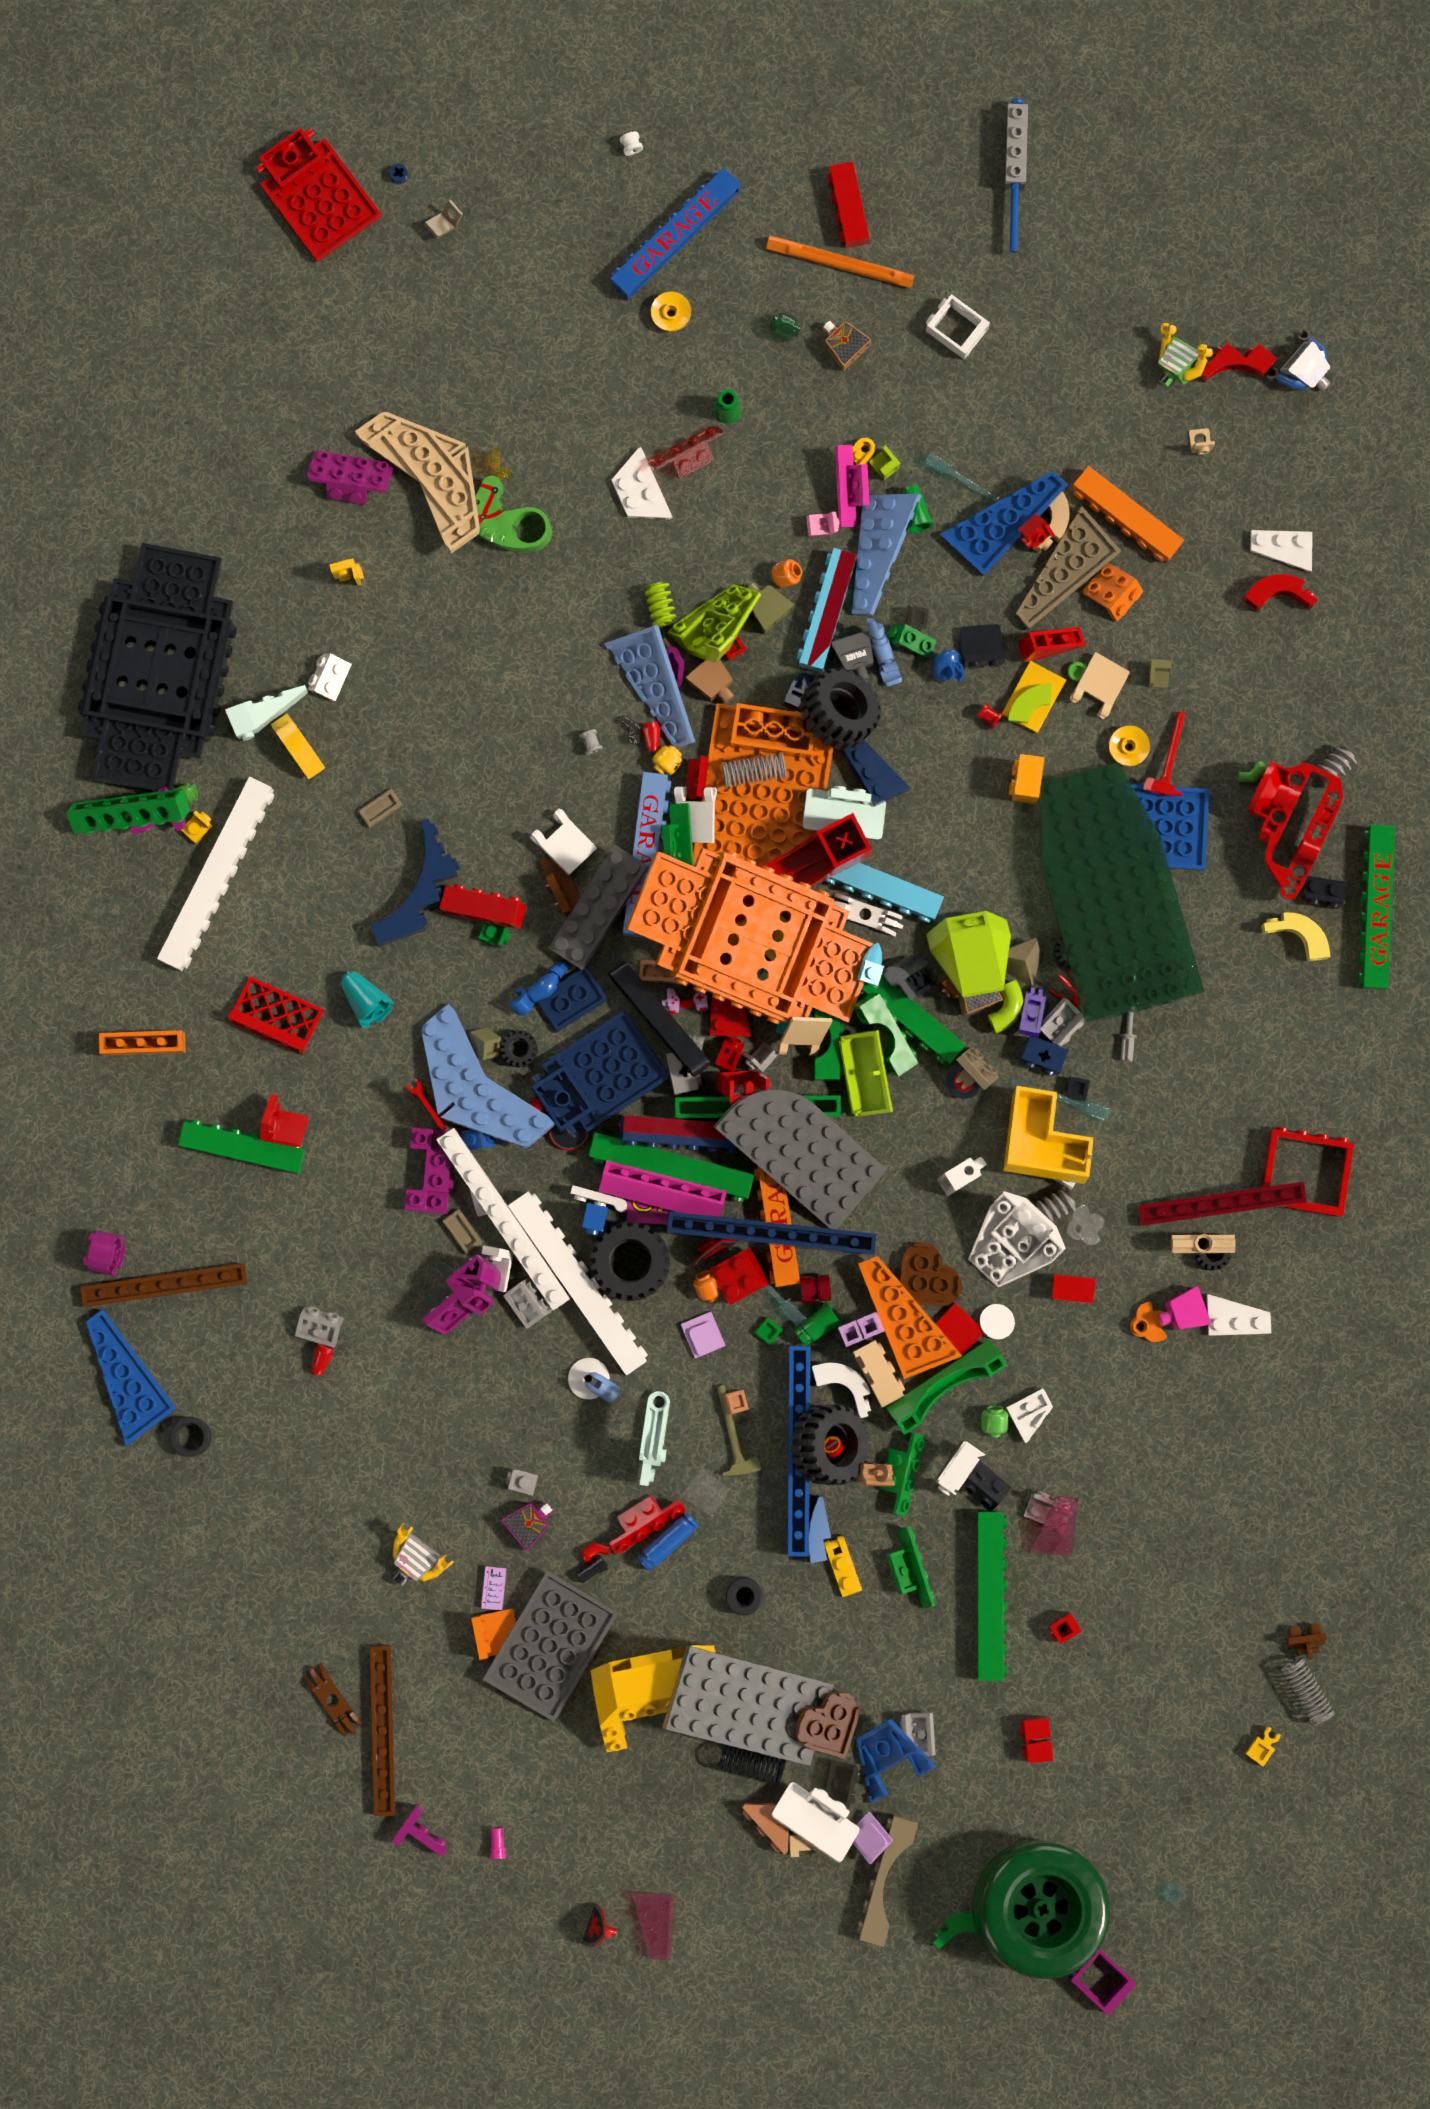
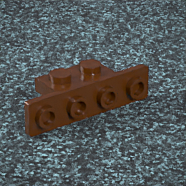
[540,856,580,918]

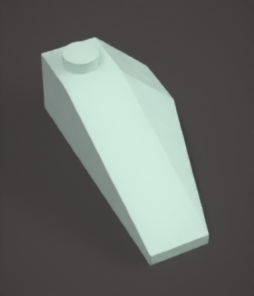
[225,685,308,741]

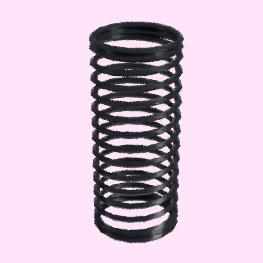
[719,1744,786,1786]

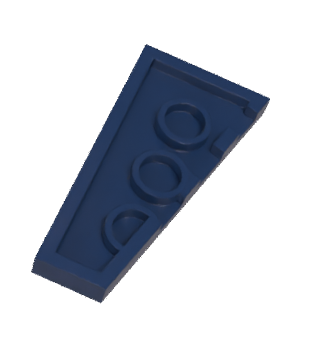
[840,740,910,807]

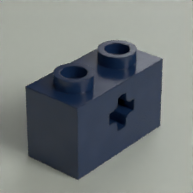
[1020,1036,1069,1076]

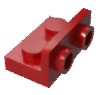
[686,756,709,801]

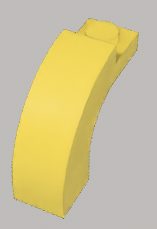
[1261,912,1330,961]

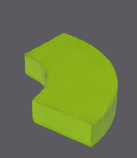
[1008,684,1052,723]

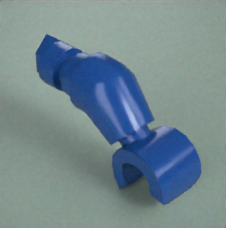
[509,961,569,1016]

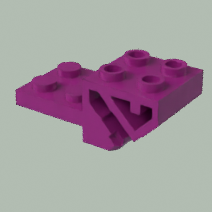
[423,1254,501,1335]

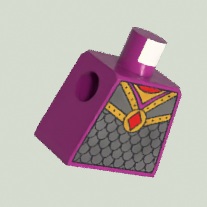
[502,1502,554,1551]

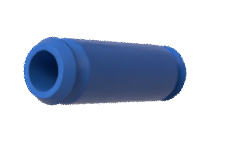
[638,1513,699,1571]

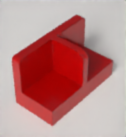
[1052,1274,1096,1303]

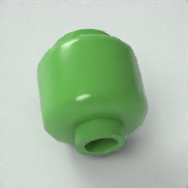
[981,1406,1008,1438]

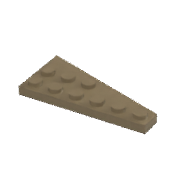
[1016,506,1121,630]

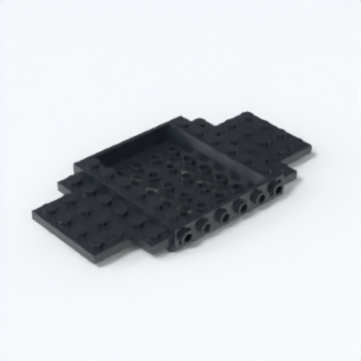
[78,543,237,792]

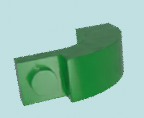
[932,1911,976,1949]

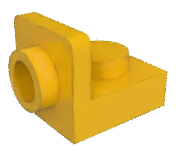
[181,810,213,844]

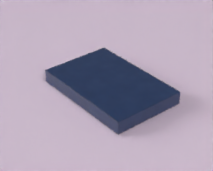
[537,966,608,1033]

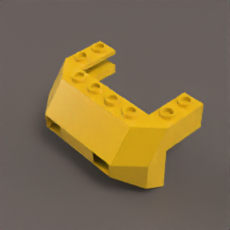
[591,1645,716,1752]

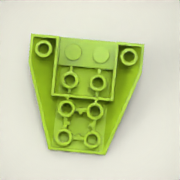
[667,584,761,663]
[926,911,1011,998]

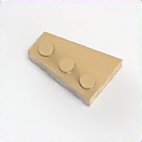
[852,1340,905,1407]

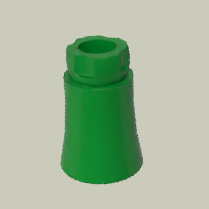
[714,389,742,424]
[901,485,934,534]
[794,1301,843,1346]

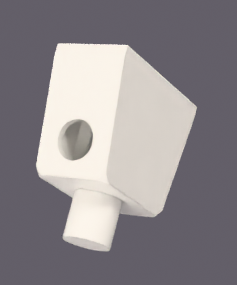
[937,1157,987,1196]

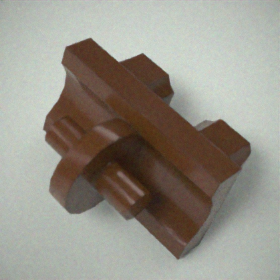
[1286,1624,1327,1660]

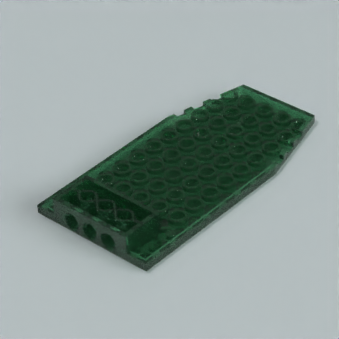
[1040,763,1204,1023]

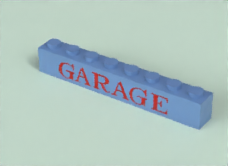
[623,772,671,938]

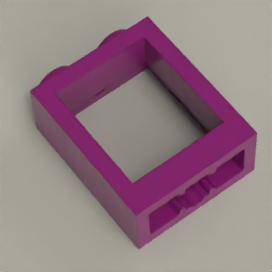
[1069,1948,1137,2016]

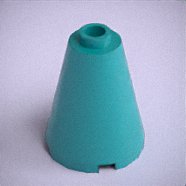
[341,971,394,1028]

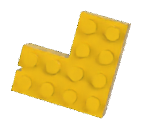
[1003,1086,1093,1184]

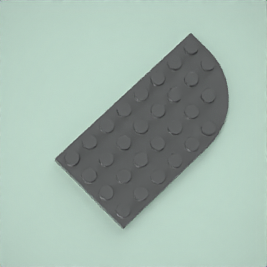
[714,1089,887,1230]

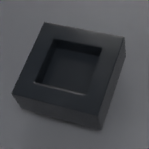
[1065,1076,1090,1101]

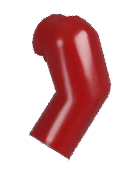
[581,1542,611,1562]

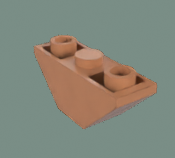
[742,1802,789,1855]

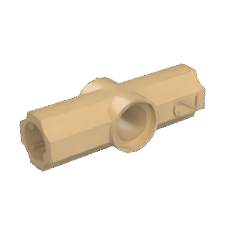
[1171,1234,1235,1254]

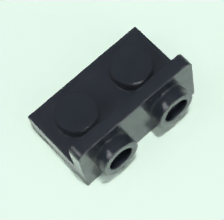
[1302,876,1347,909]

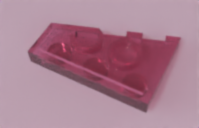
[1029,1496,1079,1556]
[632,1892,674,1960]

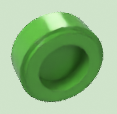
[1067,662,1086,683]

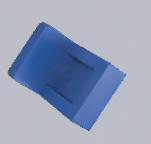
[461,1129,496,1151]

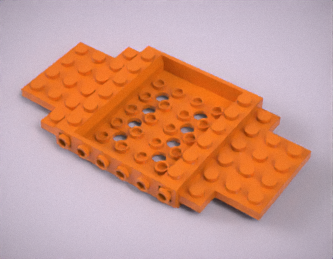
[626,848,874,1024]

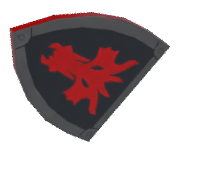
[692,1238,739,1266]
[581,1902,617,1948]

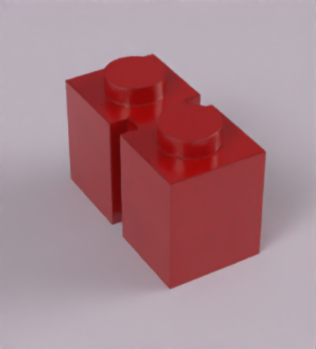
[1019,1717,1054,1763]

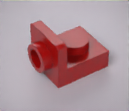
[715,1037,745,1071]

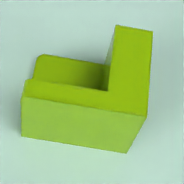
[870,445,900,480]

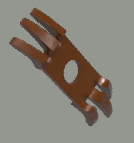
[303,1663,363,1736]

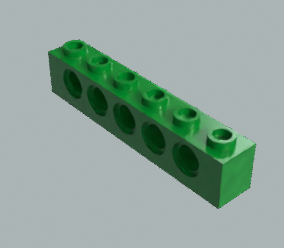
[66,789,190,834]

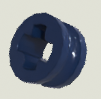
[390,164,408,184]

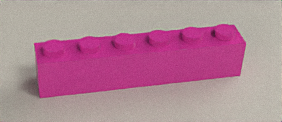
[599,1161,727,1217]

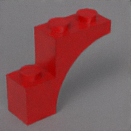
[1199,342,1277,383]

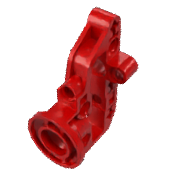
[1247,761,1343,901]

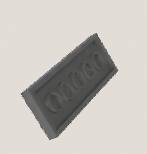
[548,845,649,970]

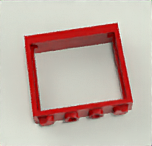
[1261,1127,1355,1217]

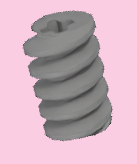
[1312,744,1357,787]
[1036,1187,1076,1222]

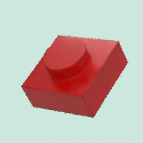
[725,635,747,662]

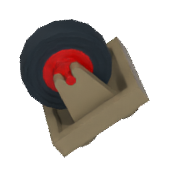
[946,1047,999,1099]

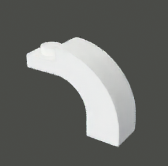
[812,1363,871,1418]

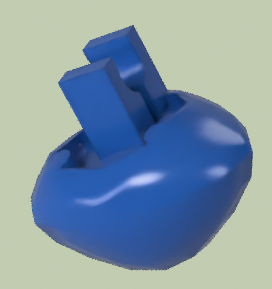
[932,649,965,682]

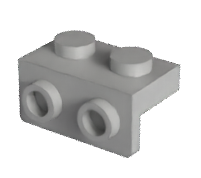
[1040,998,1087,1047]
[900,1713,936,1756]

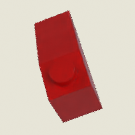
[1018,627,1086,661]

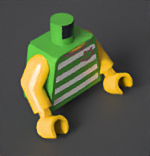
[1158,323,1213,388]

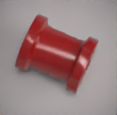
[976,703,1003,730]

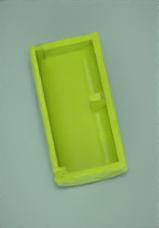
[839,1030,893,1117]

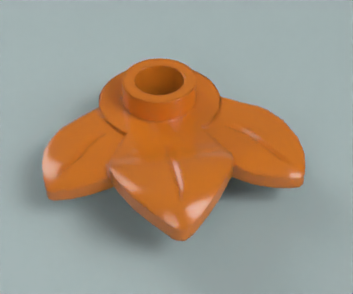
[1130,1302,1167,1342]

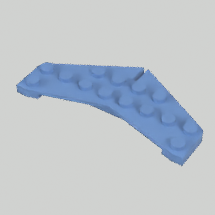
[422,1004,555,1148]

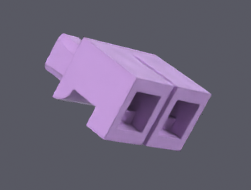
[839,1312,885,1347]

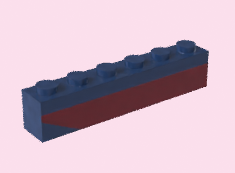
[619,1115,739,1154]

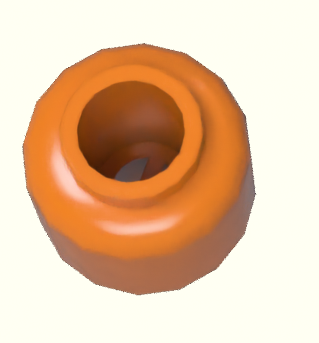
[771,559,802,588]
[693,1270,722,1302]

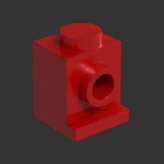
[1018,513,1055,549]
[1048,1612,1082,1644]

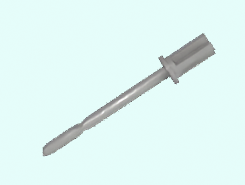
[1120,959,1137,1062]

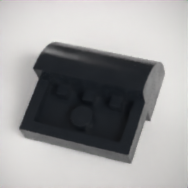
[882,955,936,1001]

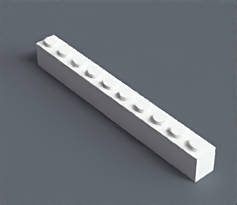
[157,777,274,971]
[508,1192,648,1375]

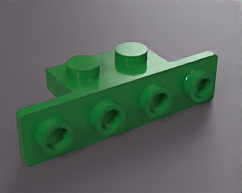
[661,803,694,866]
[880,1432,924,1516]
[886,1526,935,1609]

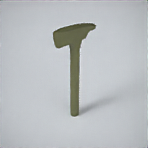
[717,1385,762,1476]

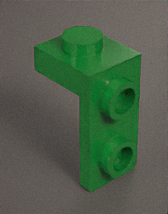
[887,624,936,659]

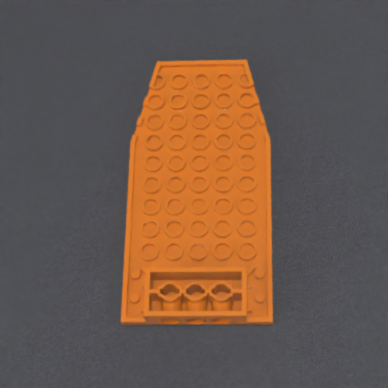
[693,703,833,956]

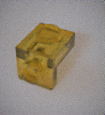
[488,448,513,480]

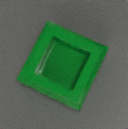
[754,1317,783,1345]

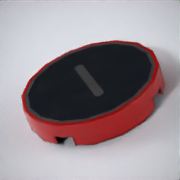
[549,1122,590,1151]

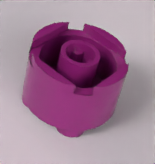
[84,1230,126,1276]

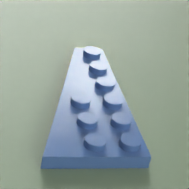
[852,494,921,616]
[604,625,695,748]

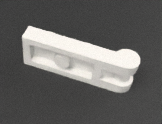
[571,1185,627,1212]

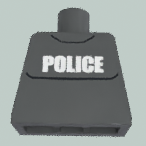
[831,631,873,681]

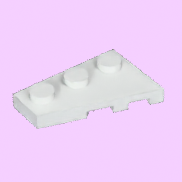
[1250,530,1312,573]
[1206,1294,1271,1336]

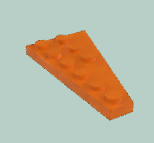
[858,1255,962,1379]

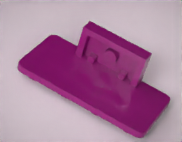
[307,451,394,505]

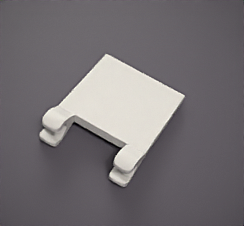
[674,787,717,843]
[530,809,597,876]

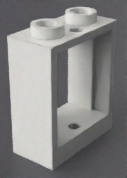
[926,294,990,360]

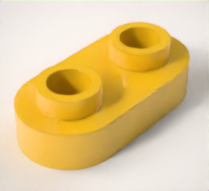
[853,438,875,465]

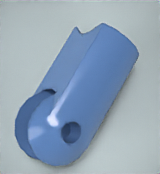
[584,1372,620,1402]

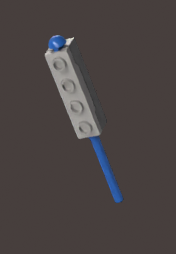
[1004,98,1028,253]

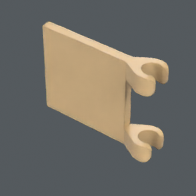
[1070,652,1130,719]
[776,1017,832,1056]

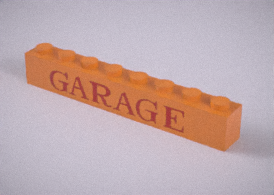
[754,1166,800,1287]

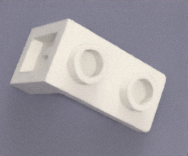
[482,1246,513,1292]

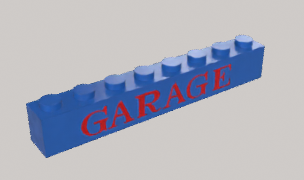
[610,168,741,300]

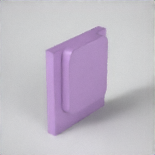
[681,1312,725,1358]
[853,1812,893,1864]

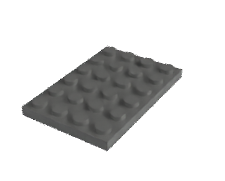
[482,1570,619,1722]

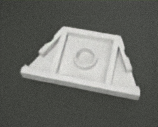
[612,447,672,520]

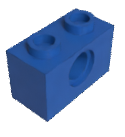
[582,1203,609,1236]

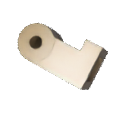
[789,1833,821,1857]

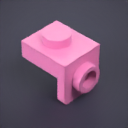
[806,512,839,536]

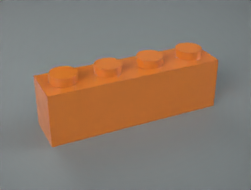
[99,1030,186,1056]

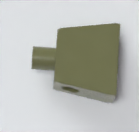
[748,583,794,634]

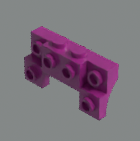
[405,1128,455,1214]

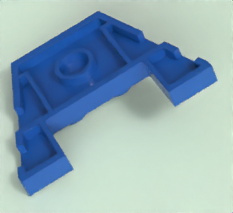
[856,1719,936,1804]

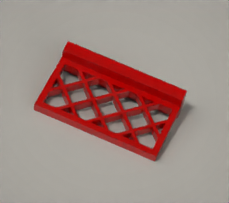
[228,976,324,1056]

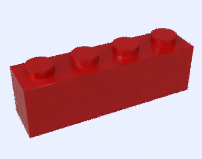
[826,161,869,248]
[439,884,527,930]

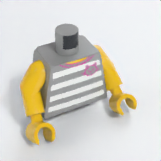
[392,1522,453,1586]

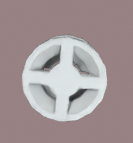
[620,132,643,156]

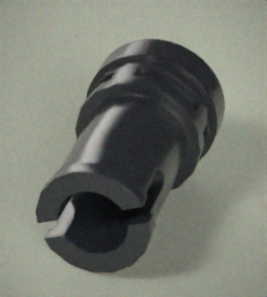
[576,1555,609,1583]

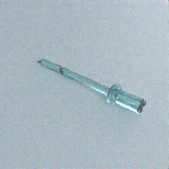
[925,452,1002,503]
[1010,1078,1111,1121]
[729,1247,806,1327]

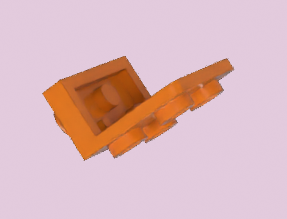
[1083,563,1143,622]

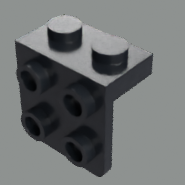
[960,624,1006,669]

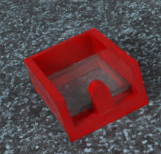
[716,1070,770,1104]

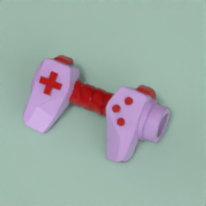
[662,988,708,1014]

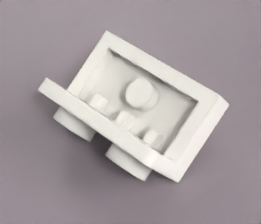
[308,653,351,701]

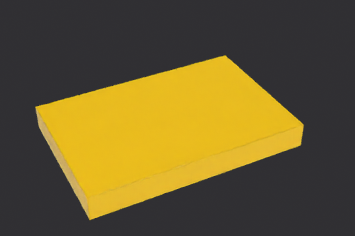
[1002,661,1066,734]

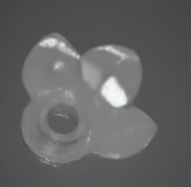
[1067,1204,1105,1245]

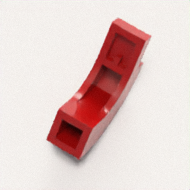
[1242,574,1318,612]

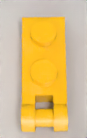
[823,1535,862,1597]

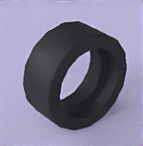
[170,1418,211,1457]

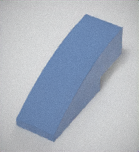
[809,1496,831,1563]

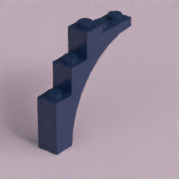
[371,819,460,947]

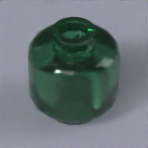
[769,312,801,342]

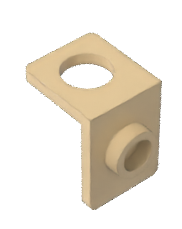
[1189,428,1215,455]

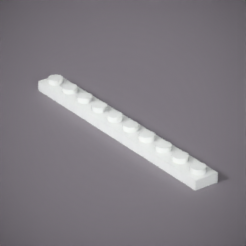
[437,1128,571,1310]

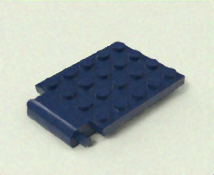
[531,1010,670,1136]

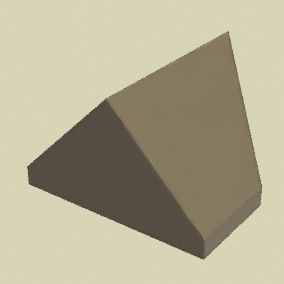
[1006,938,1041,987]

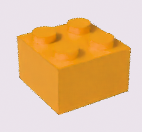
[1008,754,1044,804]

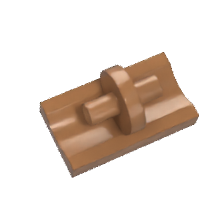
[856,1464,895,1487]

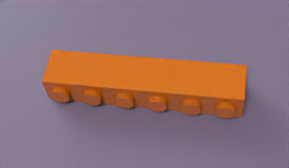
[1072,466,1184,563]

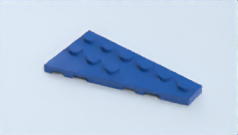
[941,471,1068,576]
[86,1309,177,1446]

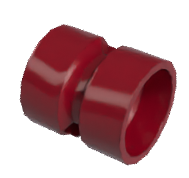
[800,1274,831,1303]

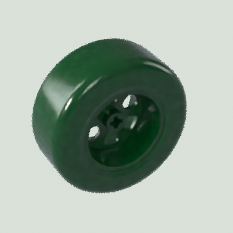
[972,1840,1110,1979]

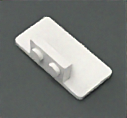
[771,1782,860,1862]

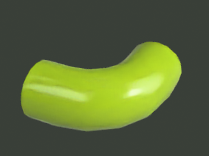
[988,980,1024,1034]

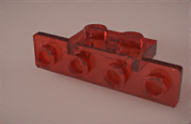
[648,426,725,479]

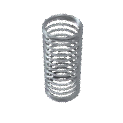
[722,752,787,788]
[1281,1658,1335,1726]

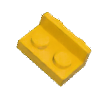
[329,558,364,586]

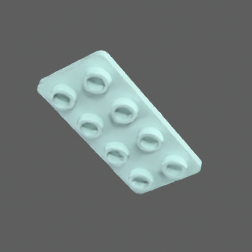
[802,786,886,840]

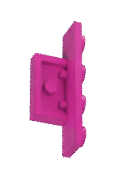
[835,445,869,527]

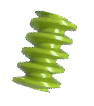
[645,582,676,627]

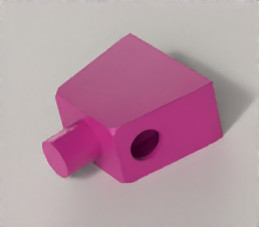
[1158,1287,1211,1331]

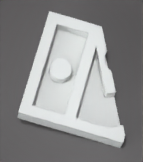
[1006,1388,1053,1443]

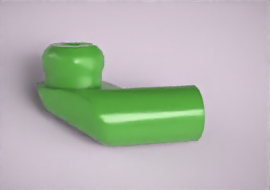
[1238,761,1266,782]

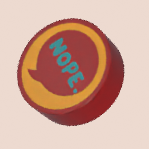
[824,1436,843,1457]

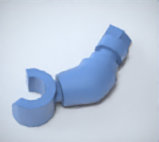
[867,618,902,687]

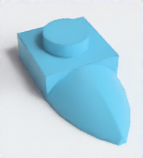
[857,943,884,986]

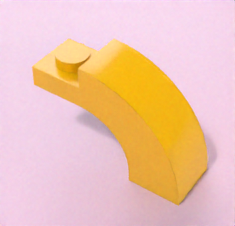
[270,713,325,779]

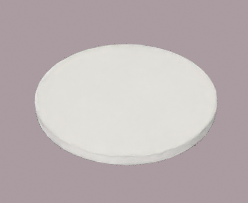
[980,1304,1015,1340]

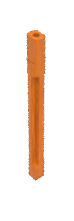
[766,235,915,288]

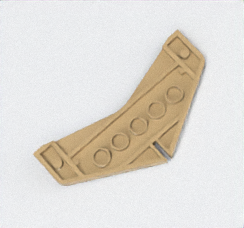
[355,412,480,554]

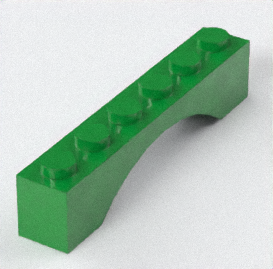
[886,1339,1007,1435]

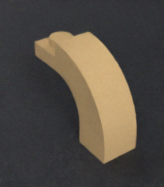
[1033,492,1069,553]

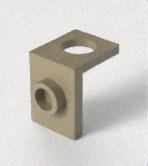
[424,200,463,239]

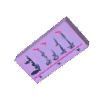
[481,1566,507,1610]

